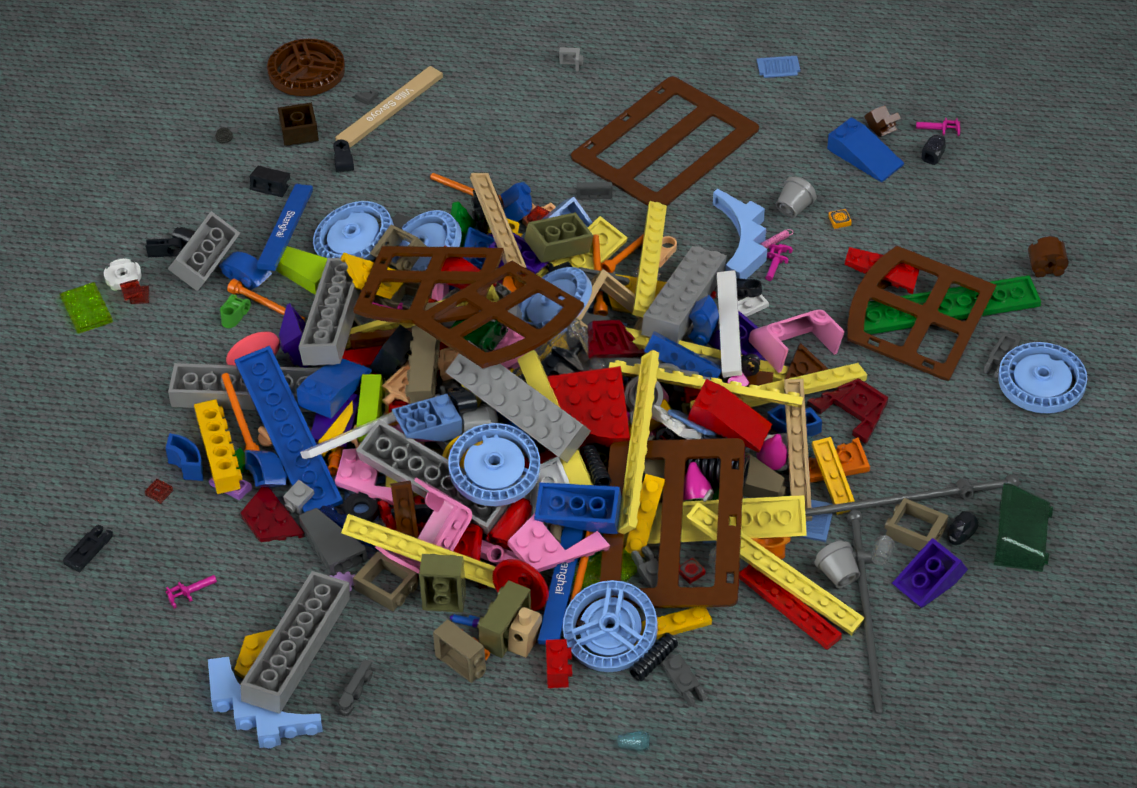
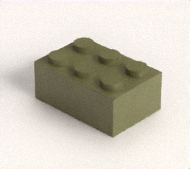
[524,212,593,263]
[419,554,466,613]
[477,580,531,658]

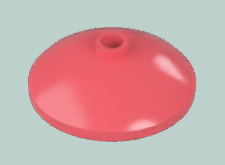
[226,332,280,365]

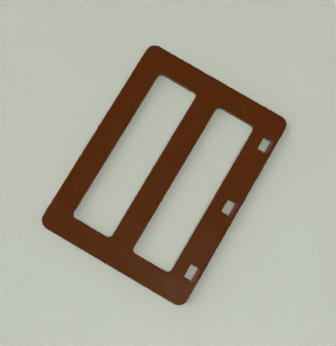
[571,76,759,206]
[599,438,745,608]

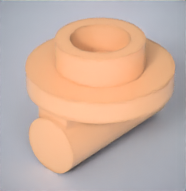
[258,426,273,447]

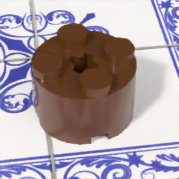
[1028,236,1069,278]

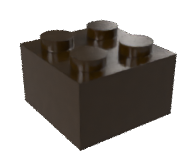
[278,102,319,146]

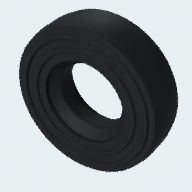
[343,492,379,522]

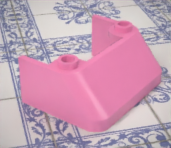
[749,310,845,373]
[375,477,472,574]

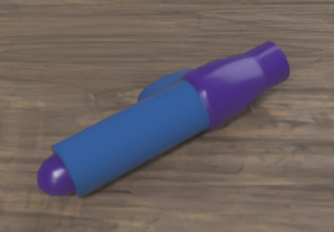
[450,614,480,628]

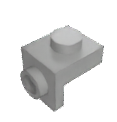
[559,47,583,71]
[283,480,315,515]

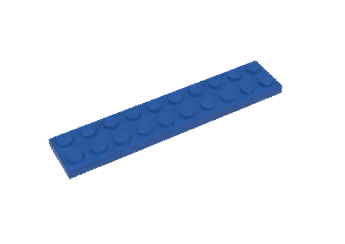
[234,346,343,512]

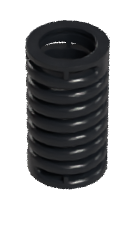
[685,455,750,489]

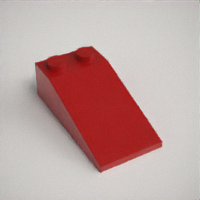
[687,379,772,453]

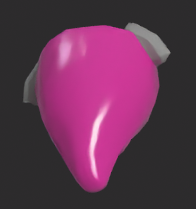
[753,434,789,471]
[683,462,714,502]

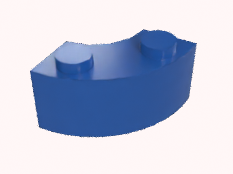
[501,182,532,222]
[218,252,272,290]
[688,295,719,346]
[767,404,822,437]
[166,433,204,481]
[245,450,287,487]

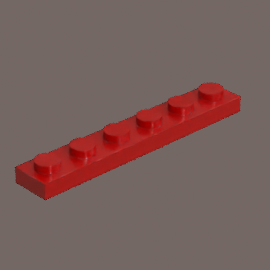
[739,564,842,650]

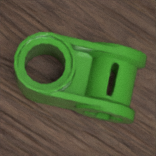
[220,294,251,328]

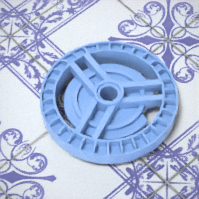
[313,201,394,261]
[391,210,462,271]
[518,267,592,329]
[998,342,1087,413]
[449,423,540,506]
[563,580,658,672]

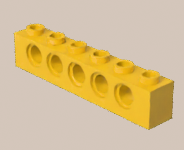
[194,399,243,494]

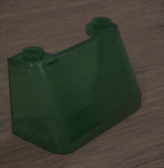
[994,483,1053,572]

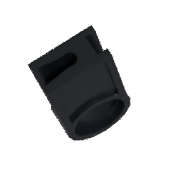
[145,238,183,258]
[736,278,762,297]

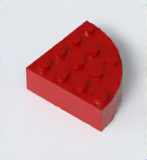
[547,366,630,447]

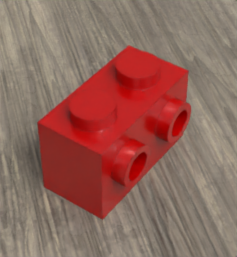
[546,639,572,688]

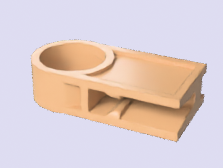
[659,236,677,268]

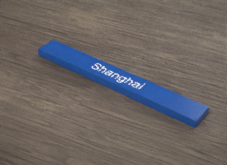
[257,184,313,271]
[538,526,585,645]

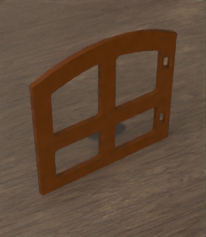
[353,246,504,324]
[847,246,996,381]
[411,260,584,368]

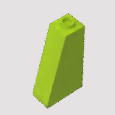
[275,246,327,295]
[356,374,385,443]

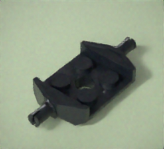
[525,342,584,383]

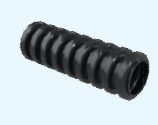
[580,444,611,486]
[629,633,678,681]

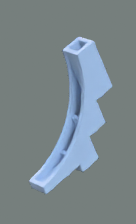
[713,189,767,279]
[208,657,323,748]

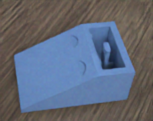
[392,394,462,442]

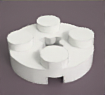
[104,259,142,291]

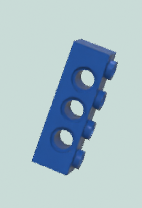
[644,331,722,380]

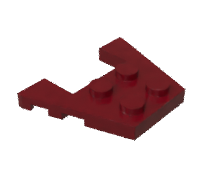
[807,378,888,444]

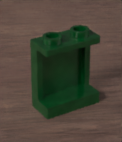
[450,318,508,352]

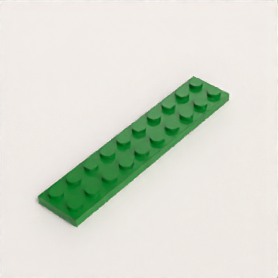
[864,275,1041,335]

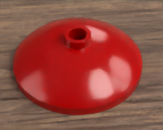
[492,559,549,611]

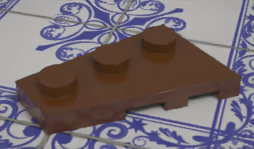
[784,343,828,379]

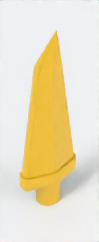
[317,401,353,457]

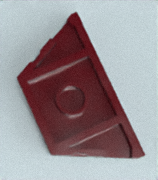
[588,320,646,359]
[241,487,305,543]

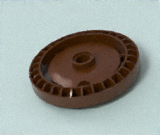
[267,38,345,96]

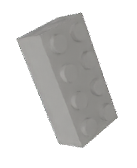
[168,211,240,291]

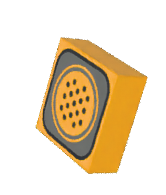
[828,209,852,229]

